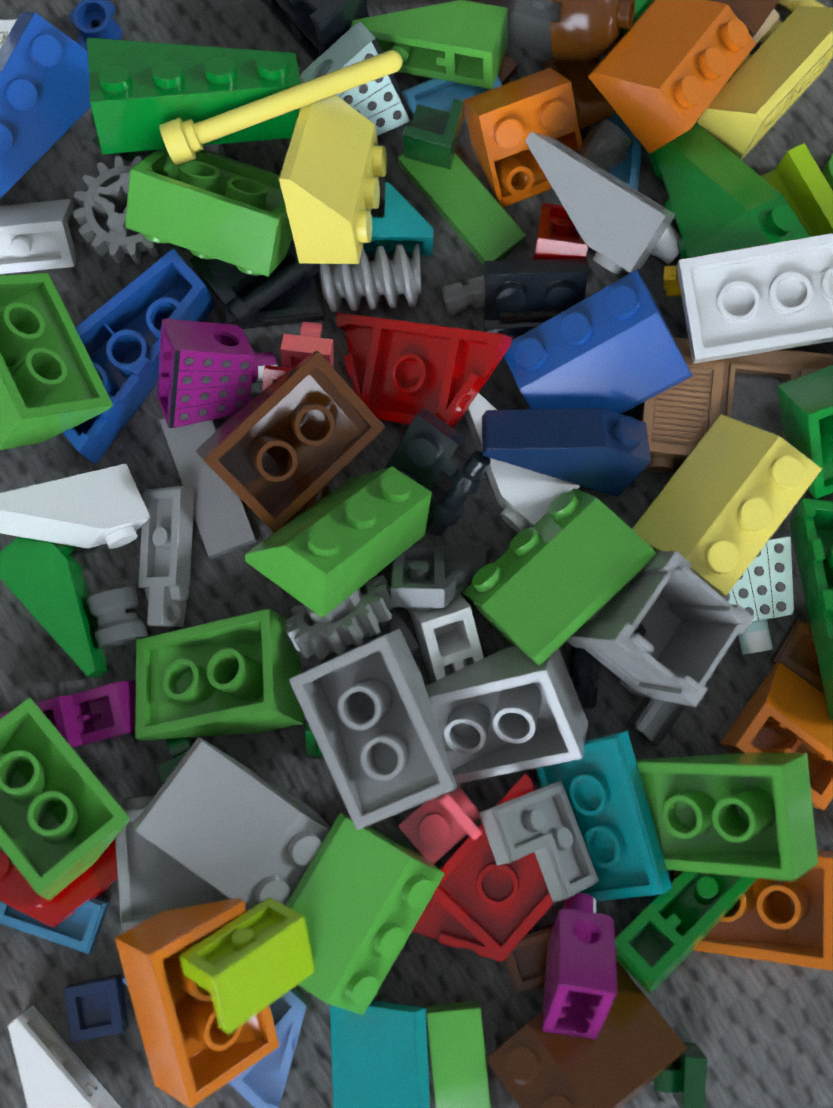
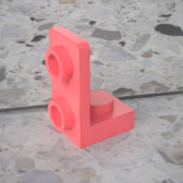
[398,787,482,864]

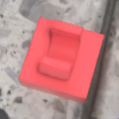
[280,322,334,369]

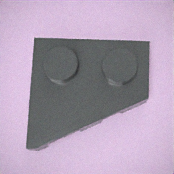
[391,544,490,612]

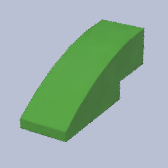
[427,1000,491,1108]

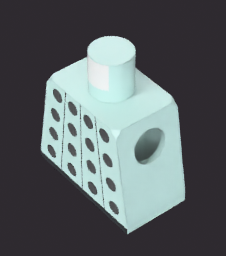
[301,21,413,136]
[722,532,794,655]

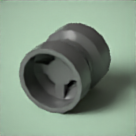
[86,587,148,649]

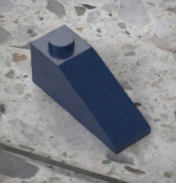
[482,408,651,497]

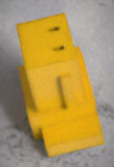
[663,266,681,297]

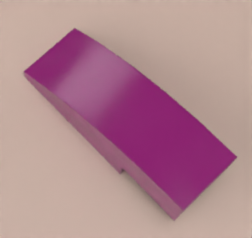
[0,680,136,749]

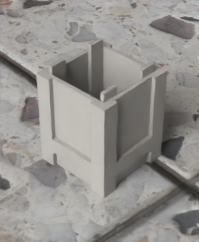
[567,551,754,707]

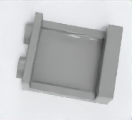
[115,795,227,934]

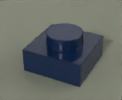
[64,974,129,1043]

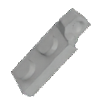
[138,486,195,627]

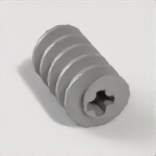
[320,244,421,312]

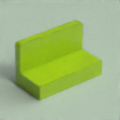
[761,143,833,237]
[180,897,314,1034]

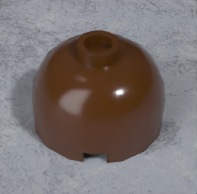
[550,0,635,62]

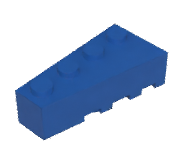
[0,12,91,199]
[63,249,216,465]

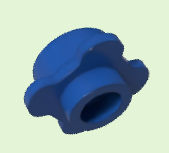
[69,0,123,50]

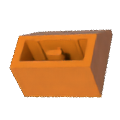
[462,68,585,208]
[719,662,833,810]

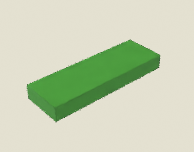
[398,153,526,266]

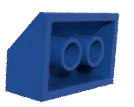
[504,270,693,414]

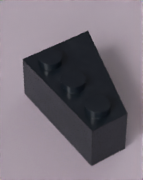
[261,0,370,61]

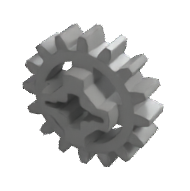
[73,156,172,264]
[285,574,394,660]

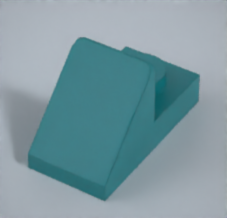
[363,182,433,256]

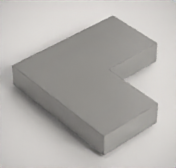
[479,781,599,902]

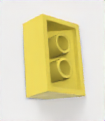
[697,7,833,160]
[279,95,387,264]
[632,414,822,596]

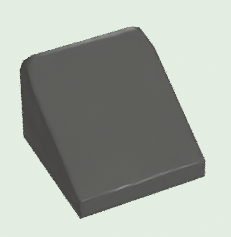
[627,697,684,747]

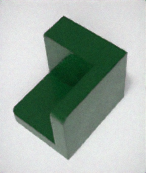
[402,99,464,170]

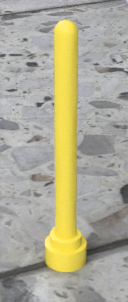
[159,50,402,166]

